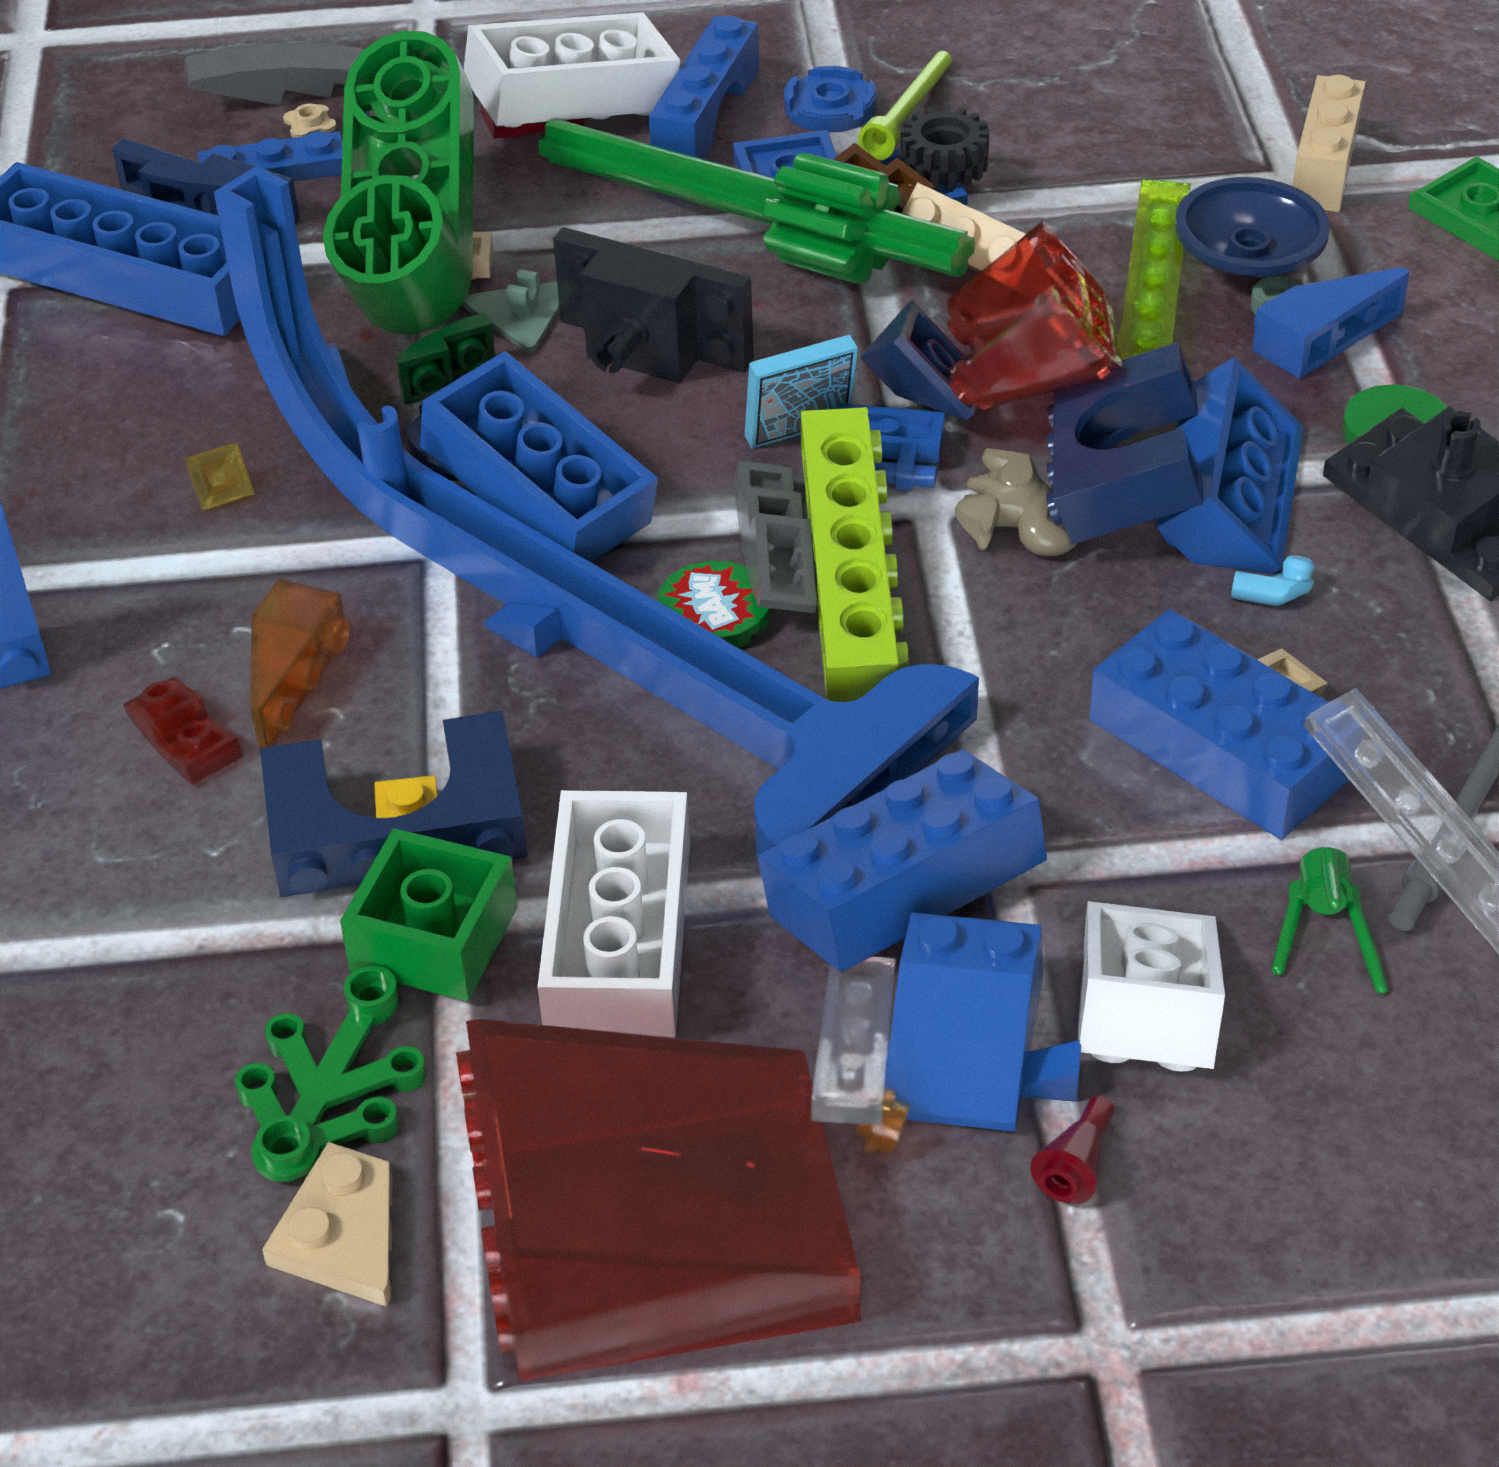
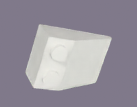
[1078,901,1225,1071]

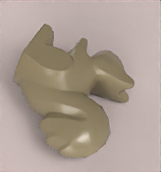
[955,448,1077,557]

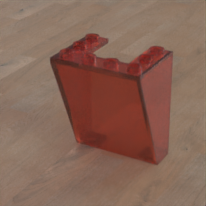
[456,1019,861,1381]

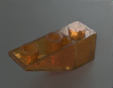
[250,578,350,750]

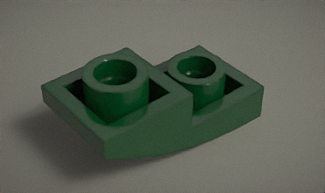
[396,312,496,405]

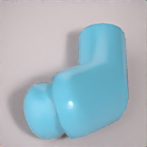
[1231,556,1315,606]

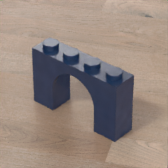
[1046,342,1203,544]
[260,710,528,897]

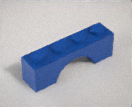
[649,16,759,159]

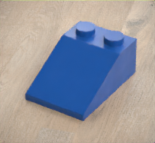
[881,912,1043,1132]

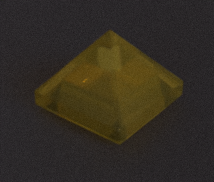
[184,442,255,511]

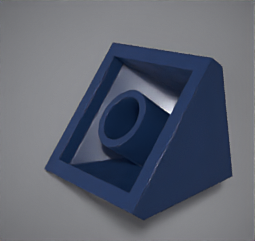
[860,300,983,420]

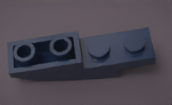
[112,138,300,223]

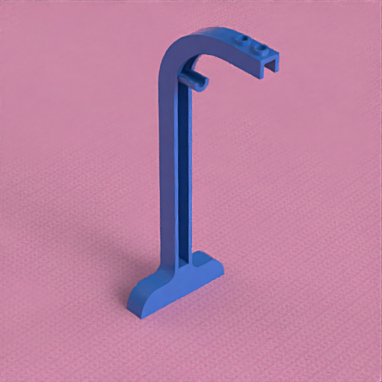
[214,166,979,863]

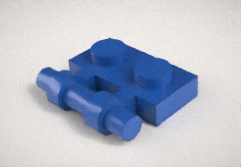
[837,403,946,492]

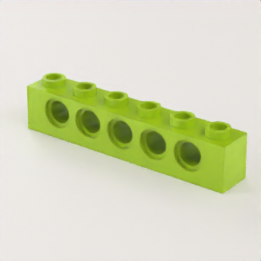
[801,407,909,702]

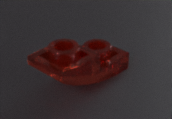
[123,677,244,785]

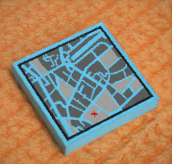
[744,335,858,449]

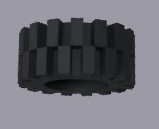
[900,106,990,190]

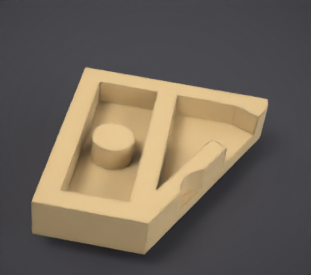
[262,1142,393,1307]

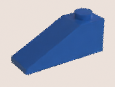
[1252,267,1410,379]

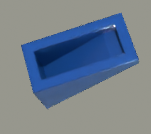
[484,603,561,658]
[1022,1040,1081,1102]

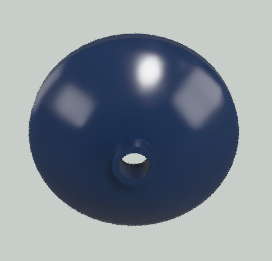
[1175,177,1330,278]

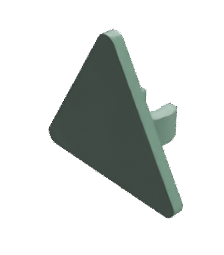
[462,269,560,353]

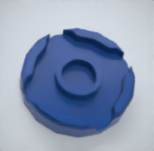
[784,66,877,132]

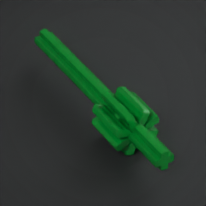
[539,119,975,284]

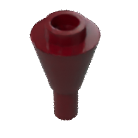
[1030,1096,1114,1204]

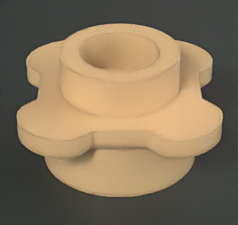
[283,104,336,138]

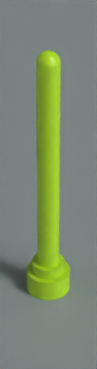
[858,51,952,160]

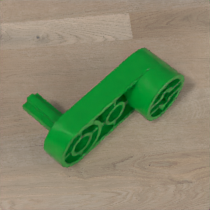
[322,31,474,335]

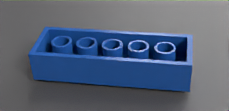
[0,162,240,336]

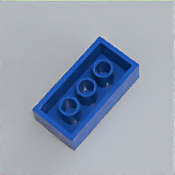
[420,351,658,563]
[1089,608,1365,841]
[757,749,1047,973]

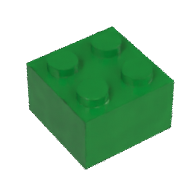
[340,828,518,1002]

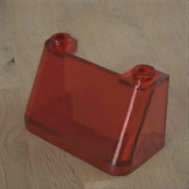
[946,220,1122,409]

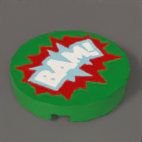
[657,560,771,649]

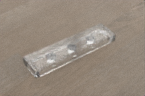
[811,957,895,1125]

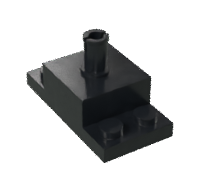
[553,227,754,384]
[1322,406,1499,601]

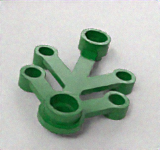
[235,965,427,1182]

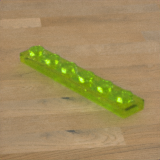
[1116,179,1191,362]

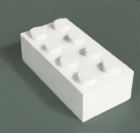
[464,12,680,127]
[538,790,690,1039]

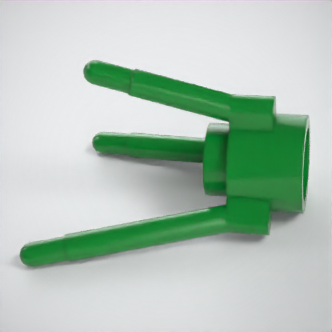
[1272,847,1388,994]

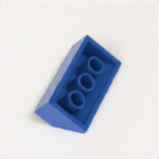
[1156,357,1304,574]

